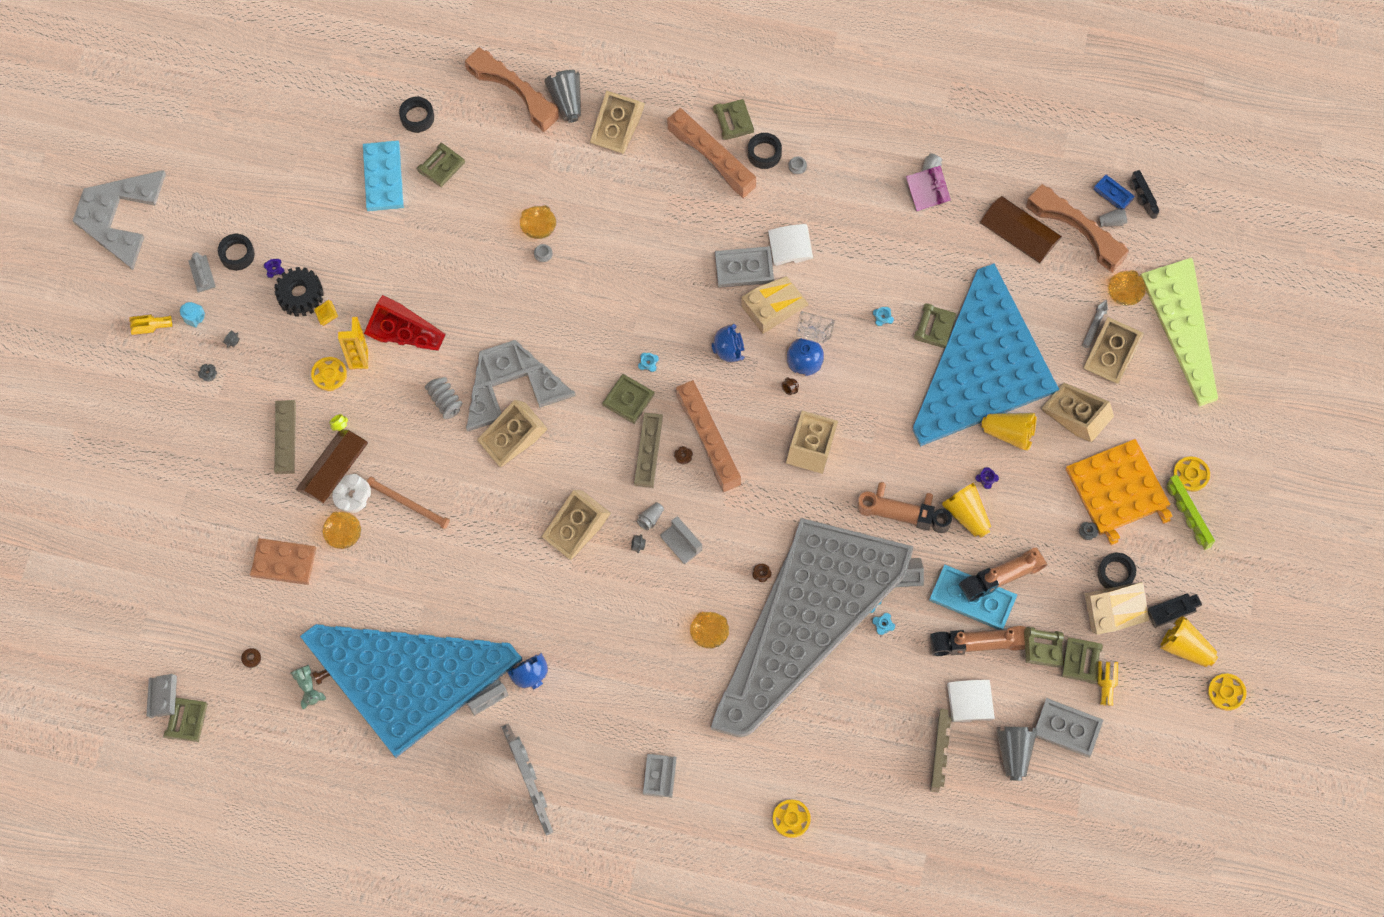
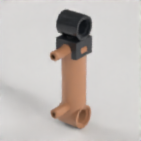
[858,482,952,533]
[959,547,1048,602]
[930,626,1026,656]

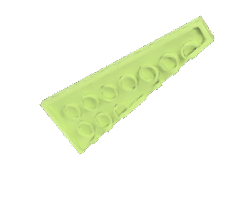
[1140,258,1218,406]

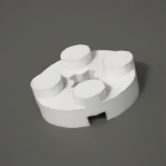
[332,474,371,513]

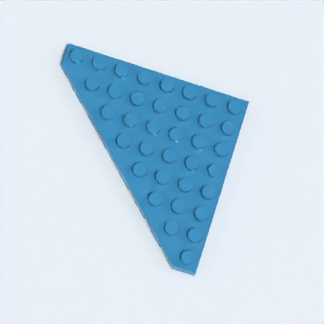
[913,263,1059,447]
[300,624,522,758]

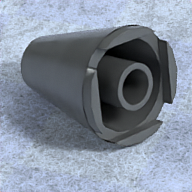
[544,70,581,123]
[996,727,1037,781]

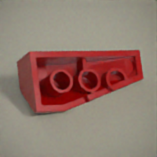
[364,295,446,351]

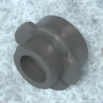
[223,330,240,348]
[198,364,217,382]
[1079,522,1098,540]
[631,534,646,553]

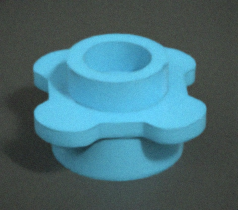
[873,307,894,326]
[638,353,659,372]
[872,613,895,635]

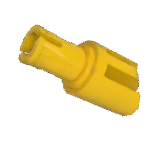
[129,314,173,335]
[1097,661,1118,706]

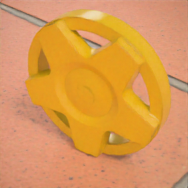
[311,357,347,391]
[1173,456,1210,492]
[1208,673,1247,711]
[773,799,811,838]

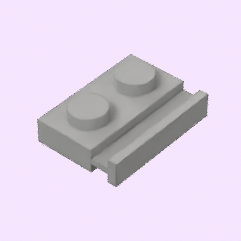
[146,674,177,718]
[643,754,677,798]

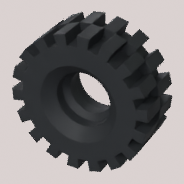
[274,267,324,317]

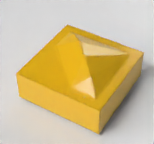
[314,300,338,326]

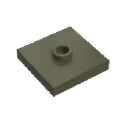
[602,374,655,424]

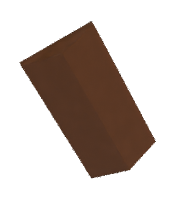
[980,196,1062,264]
[296,429,368,504]

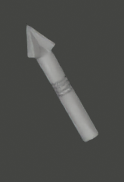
[1082,299,1108,348]

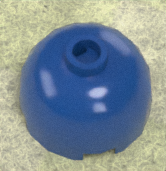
[712,324,745,363]
[787,337,824,376]
[507,653,548,690]

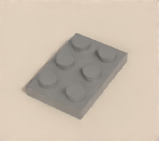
[715,246,774,288]
[1036,698,1103,758]

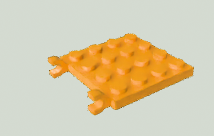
[1066,439,1172,545]

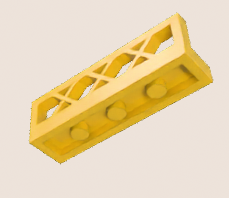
[338,317,368,370]

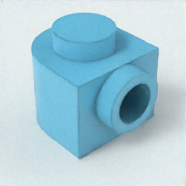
[180,302,205,328]

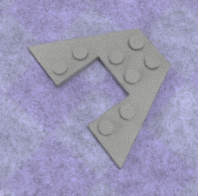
[73,170,166,270]
[466,340,575,432]
[501,723,554,836]

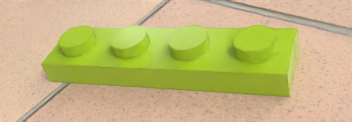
[1167,475,1215,550]

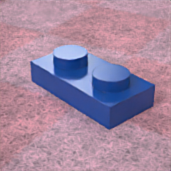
[1093,175,1135,210]

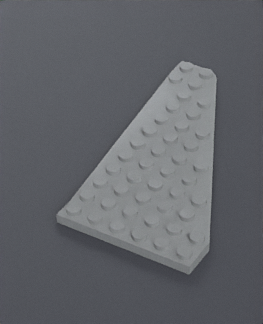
[711,518,913,737]

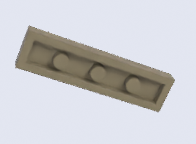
[274,400,296,474]
[634,412,663,488]
[930,709,951,793]

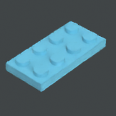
[363,140,404,212]
[929,564,1017,630]

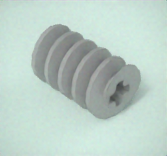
[425,377,463,419]

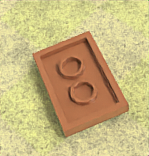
[250,538,317,585]

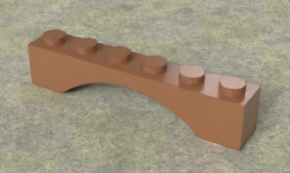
[465,47,559,132]
[667,108,756,198]
[1026,184,1129,273]
[676,380,741,493]

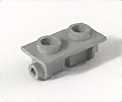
[188,252,216,293]

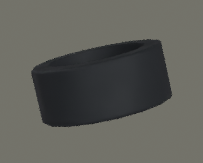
[399,96,435,133]
[748,133,782,169]
[218,233,255,271]
[1097,552,1137,589]

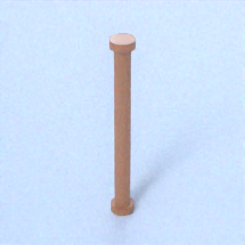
[367,476,450,529]

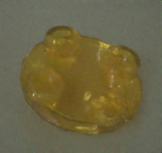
[520,205,556,239]
[1108,270,1146,306]
[322,512,361,549]
[690,612,729,649]

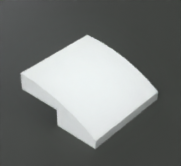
[768,224,813,266]
[947,680,995,723]

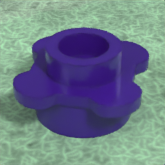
[264,258,285,278]
[976,467,999,489]

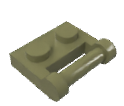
[713,99,754,140]
[416,143,465,187]
[914,303,956,348]
[1024,626,1064,668]
[1062,637,1103,684]
[163,698,208,742]

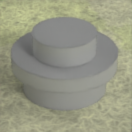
[789,156,807,174]
[534,244,553,262]

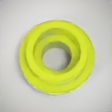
[329,414,348,431]

